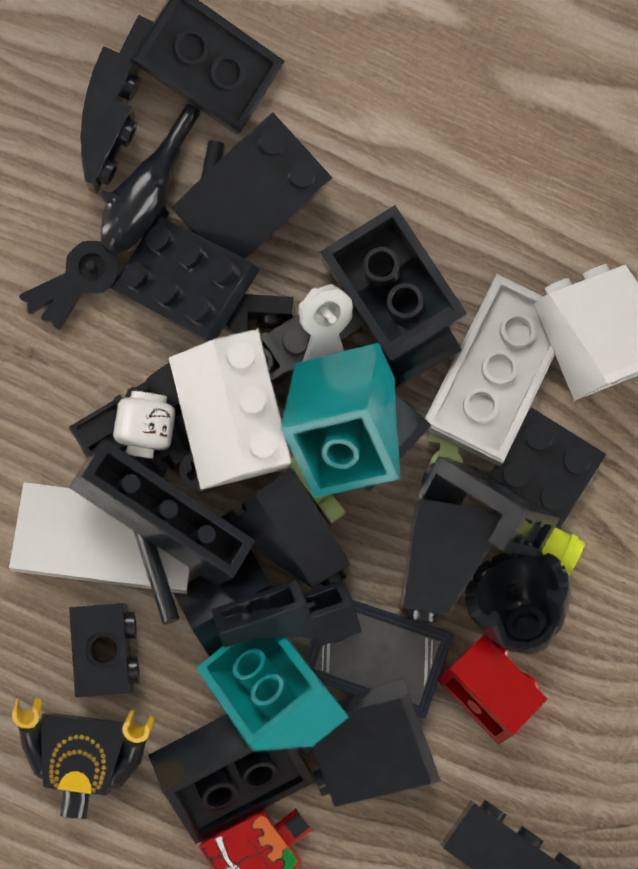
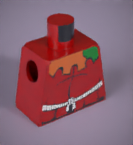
[198,808,312,869]

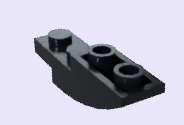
[80,15,153,194]

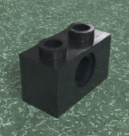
[69,603,140,697]

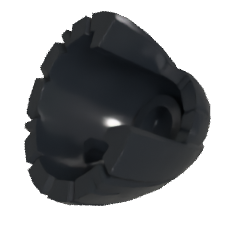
[465,551,570,655]

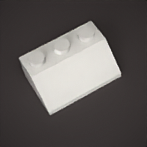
[169,329,291,490]

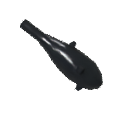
[100,104,201,254]

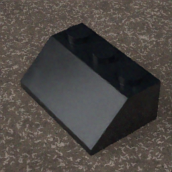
[148,714,315,844]

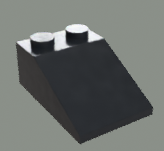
[171,112,333,259]
[320,205,467,363]

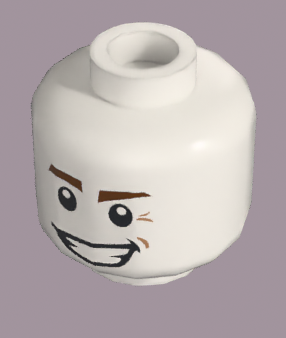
[113,391,176,459]

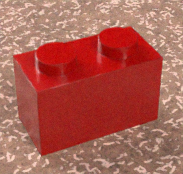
[436,634,548,745]

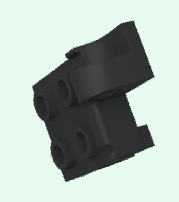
[69,362,191,478]

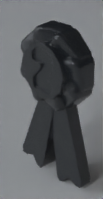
[19,241,119,330]

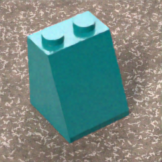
[281,343,400,498]

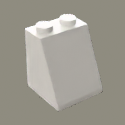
[534,264,638,401]

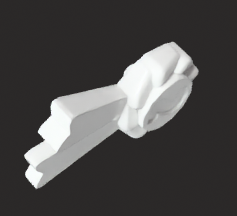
[299,284,353,361]

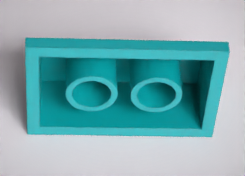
[196,637,348,751]

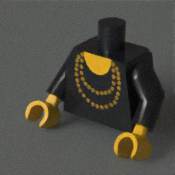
[12,698,155,819]

